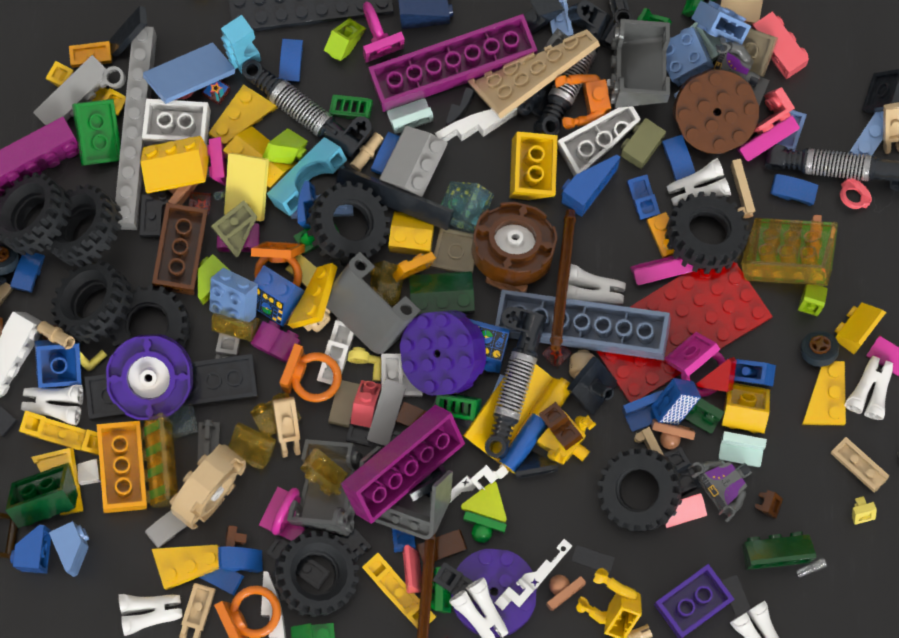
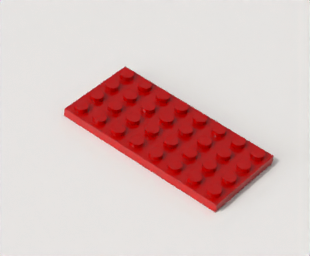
[594,262,773,403]

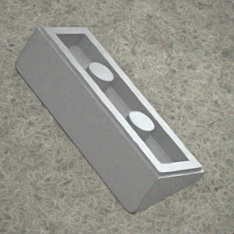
[367,379,406,446]

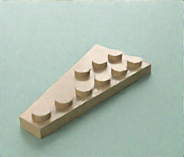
[468,29,600,119]

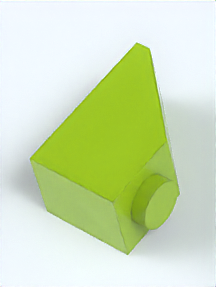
[324,18,366,61]
[262,128,308,164]
[198,254,231,305]
[798,281,828,317]

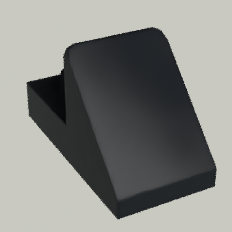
[524,0,565,35]

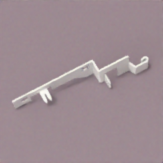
[450,464,509,502]
[495,539,572,611]

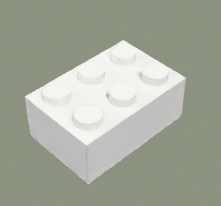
[142,99,211,146]

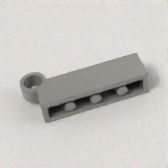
[33,55,126,125]

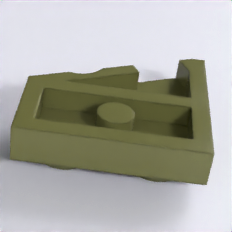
[211,200,257,258]

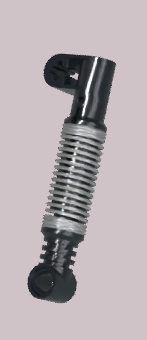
[533,0,611,135]
[242,59,373,159]
[764,144,899,191]
[485,307,547,459]

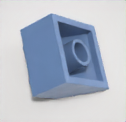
[49,521,89,577]

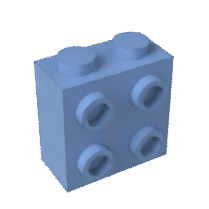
[691,0,751,44]
[666,27,714,87]
[209,268,258,327]

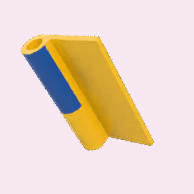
[463,364,571,474]

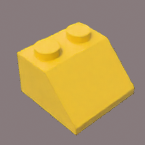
[388,211,434,255]
[834,302,886,354]
[722,383,770,433]

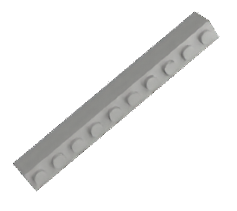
[115,27,157,230]

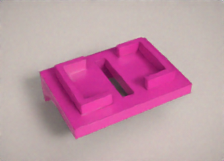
[207,137,227,186]

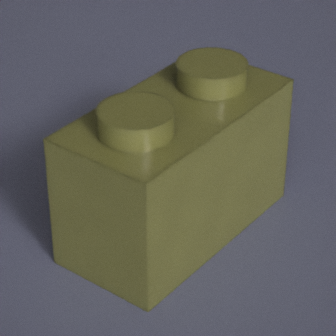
[621,118,666,170]

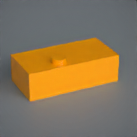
[97,421,147,513]

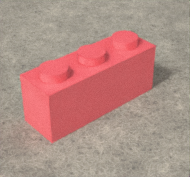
[751,11,809,79]

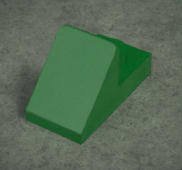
[291,623,335,638]

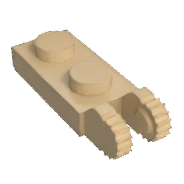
[883,102,899,154]
[272,397,301,458]
[179,583,216,638]

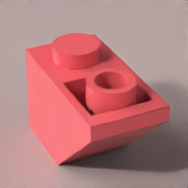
[350,380,381,428]

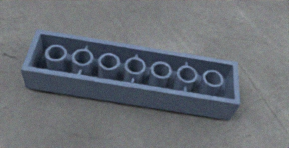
[495,289,671,360]

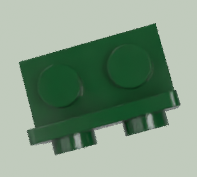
[684,398,724,434]

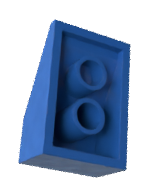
[561,155,620,217]

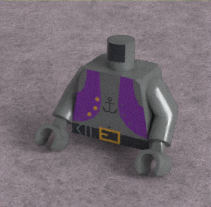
[714,37,761,87]
[688,460,752,522]

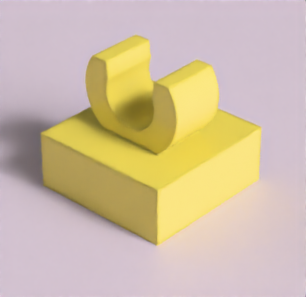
[852,496,877,525]

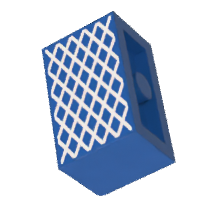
[651,378,701,425]

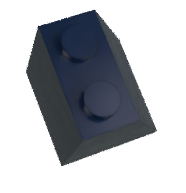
[398,0,453,29]

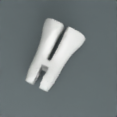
[666,158,731,206]
[567,264,626,305]
[844,356,893,420]
[21,385,84,425]
[449,577,508,638]
[119,594,183,636]
[730,600,779,638]

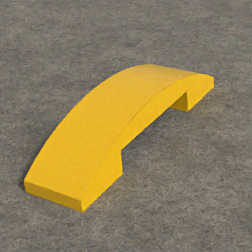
[46,61,126,116]
[19,411,99,455]
[362,553,436,629]

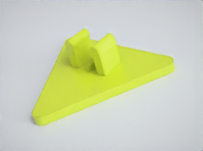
[461,481,507,523]

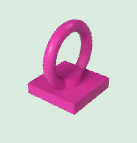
[363,1,405,63]
[664,332,726,397]
[259,487,306,541]

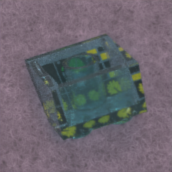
[441,181,494,231]

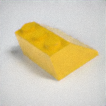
[223,126,298,192]
[510,132,558,200]
[140,136,210,194]

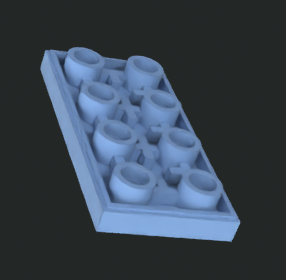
[143,42,235,104]

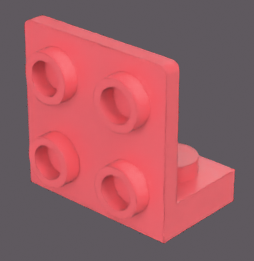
[753,87,795,134]

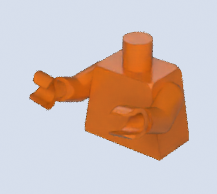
[555,74,611,129]

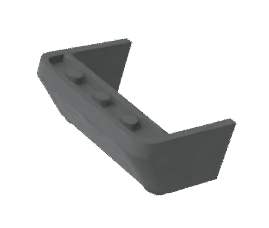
[360,446,453,540]

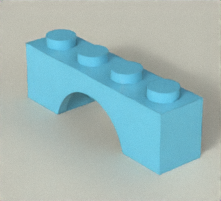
[221,15,261,74]
[267,137,347,216]

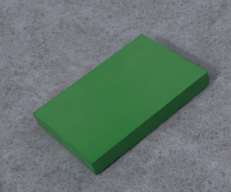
[72,99,121,166]

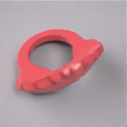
[840,178,872,209]

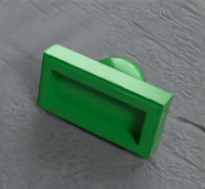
[463,511,507,543]

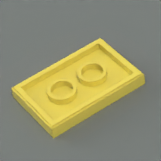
[224,153,269,221]

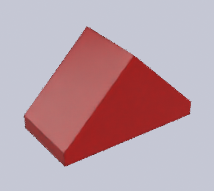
[696,357,737,392]

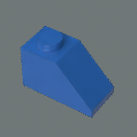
[727,358,776,386]

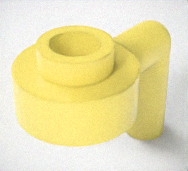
[348,347,381,382]
[80,350,108,371]

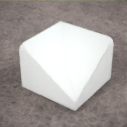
[78,459,101,485]

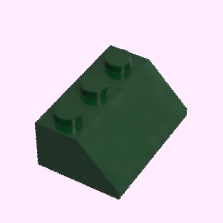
[409,271,475,316]
[5,463,78,528]
[742,532,816,570]

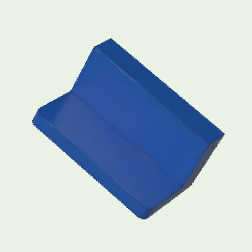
[622,390,663,432]

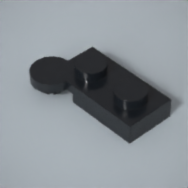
[517,79,555,117]
[140,190,172,237]

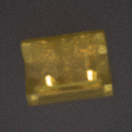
[370,260,403,307]
[212,313,260,341]
[250,392,302,439]
[228,422,277,469]
[300,448,348,496]

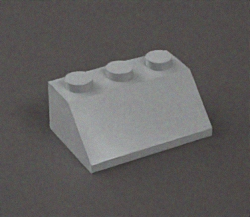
[379,126,448,197]

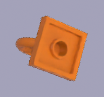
[251,241,305,287]
[279,344,342,402]
[214,585,281,638]

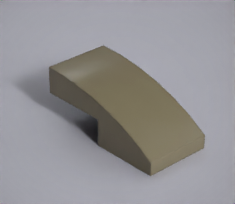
[328,380,360,428]

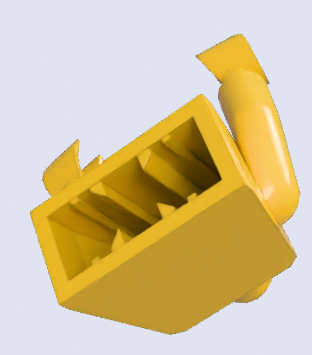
[537,411,596,465]
[576,568,642,638]

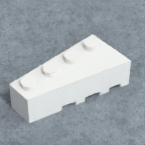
[557,106,640,176]
[0,311,42,398]

